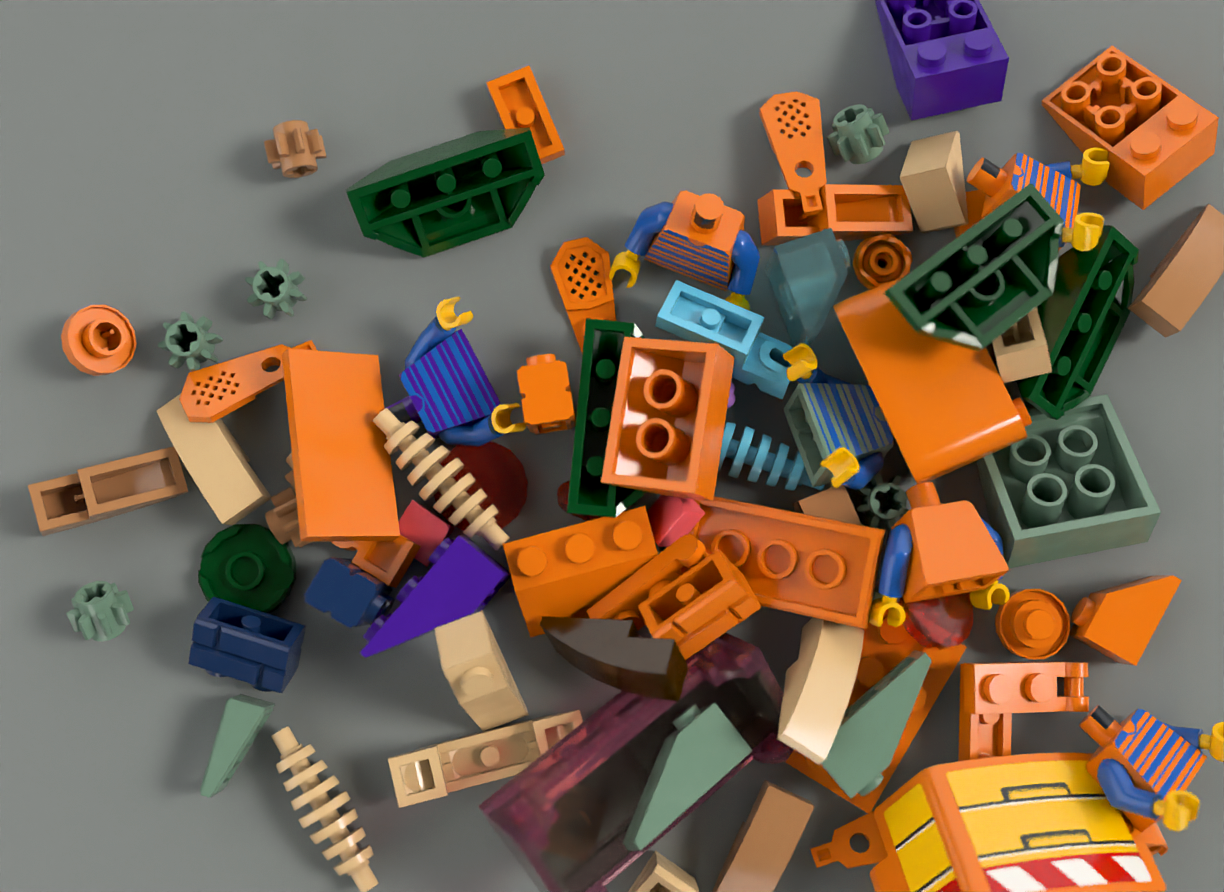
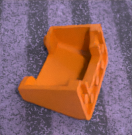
[833,278,1032,484]

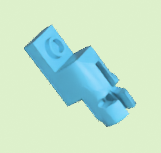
[655,280,792,400]

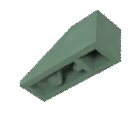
[820,650,932,799]
[622,703,753,851]

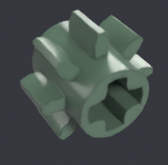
[827,104,890,164]
[245,258,307,319]
[158,311,223,371]
[855,472,909,532]
[66,581,134,642]

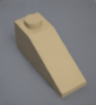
[435,611,528,732]

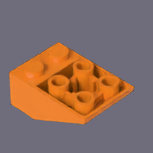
[1042,45,1219,210]

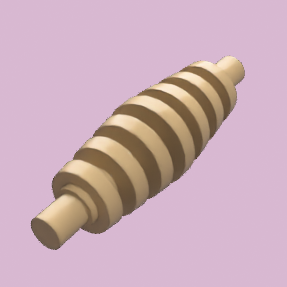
[373,408,510,551]
[271,726,379,892]

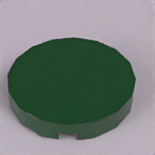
[198,524,296,614]

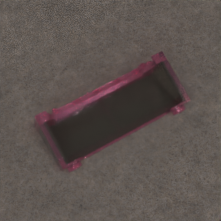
[478,632,795,892]

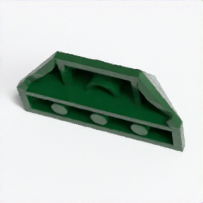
[346,128,545,258]
[884,183,1064,352]
[1016,225,1139,420]
[567,318,647,518]

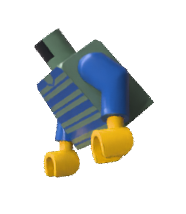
[783,343,895,490]

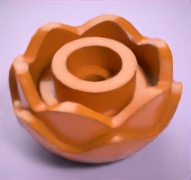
[853,233,912,290]

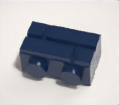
[304,557,395,628]
[188,597,306,693]

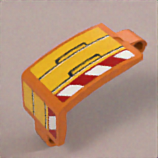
[869,752,1169,892]

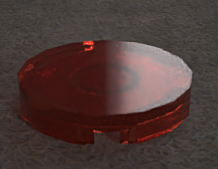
[434,441,529,531]
[897,592,973,650]

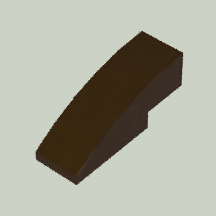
[540,617,688,702]

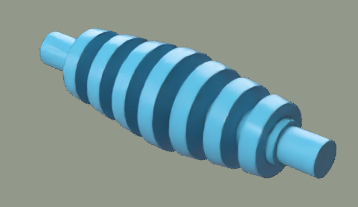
[718,422,825,491]

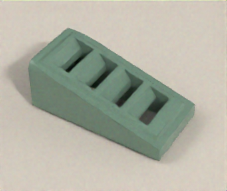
[199,694,275,798]

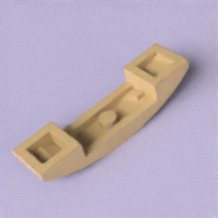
[388,709,591,808]

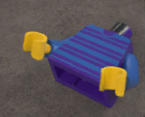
[386,296,526,447]

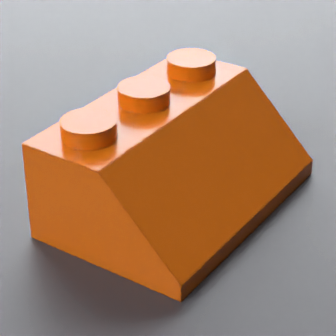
[601,337,735,501]
[503,506,658,638]

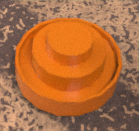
[61,305,136,376]
[995,588,1070,660]

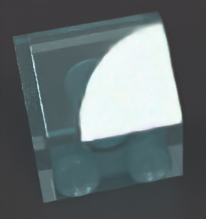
[765,228,850,348]

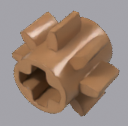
[264,120,326,178]
[265,487,312,548]

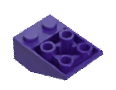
[875,0,1009,121]
[360,535,511,658]

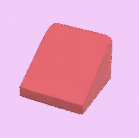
[647,495,705,547]
[399,499,455,567]

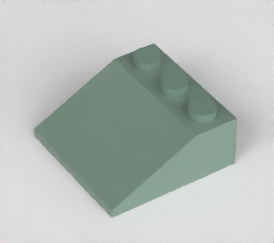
[976,394,1161,568]

